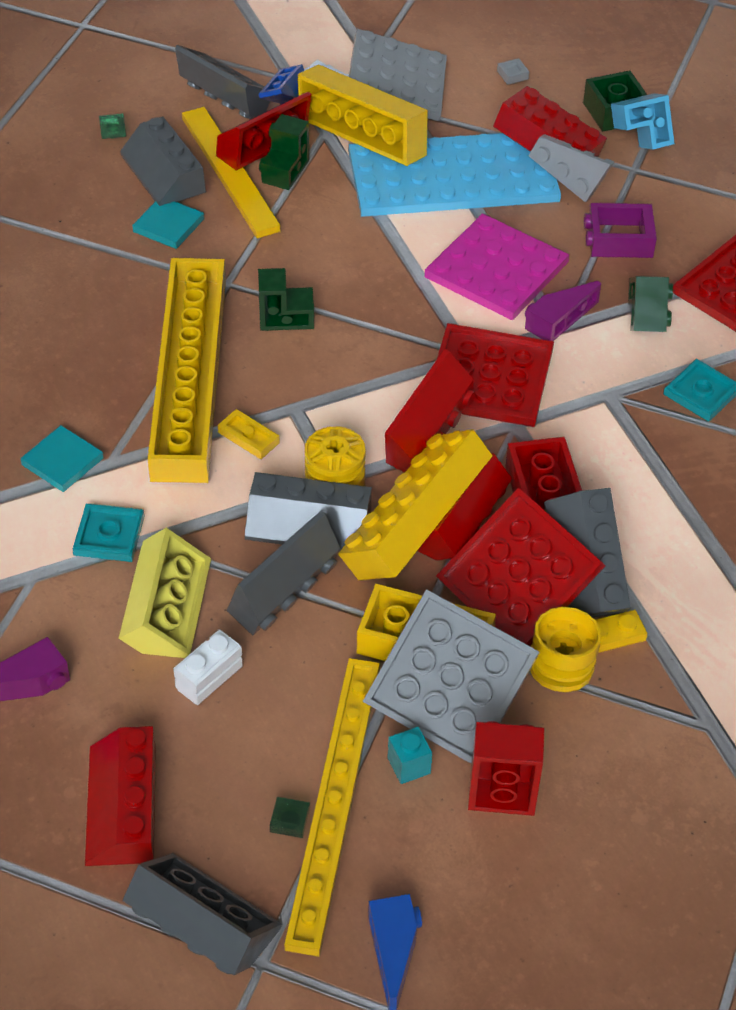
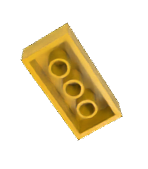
[357,584,496,661]

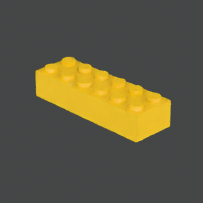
[298,64,428,166]
[338,429,492,580]

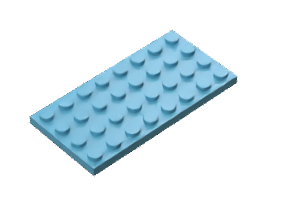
[348,133,561,217]

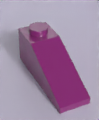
[525,281,601,341]
[0,637,70,701]

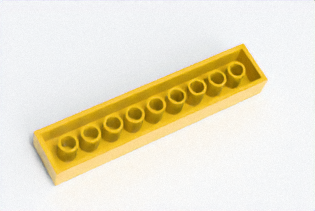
[148,258,226,483]

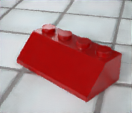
[216,92,312,171]
[385,349,476,473]
[417,453,512,561]
[85,726,156,866]

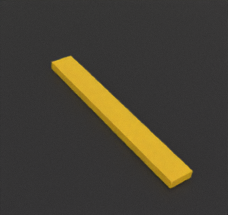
[182,107,280,239]

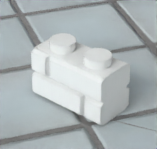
[173,630,243,705]

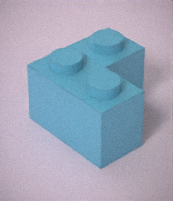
[611,93,675,150]

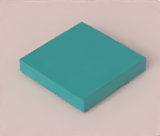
[132,201,204,249]
[663,359,736,422]
[20,425,103,492]
[72,503,145,562]

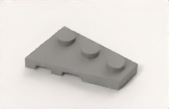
[528,134,615,202]

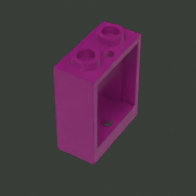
[584,203,657,258]

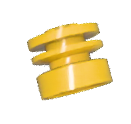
[305,426,366,486]
[530,607,601,692]

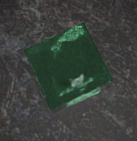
[99,114,126,139]
[269,797,310,838]

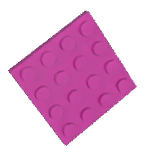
[424,213,569,321]

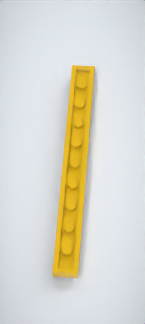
[284,658,380,957]

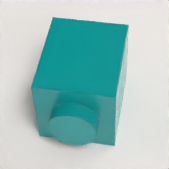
[387,726,432,784]

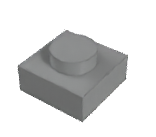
[497,58,529,85]

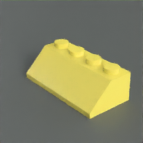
[118,527,211,658]

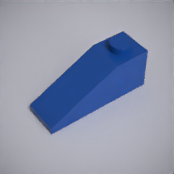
[258,64,304,104]
[368,894,422,1010]

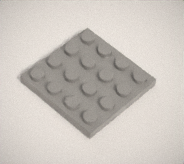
[349,28,447,121]
[363,589,540,764]

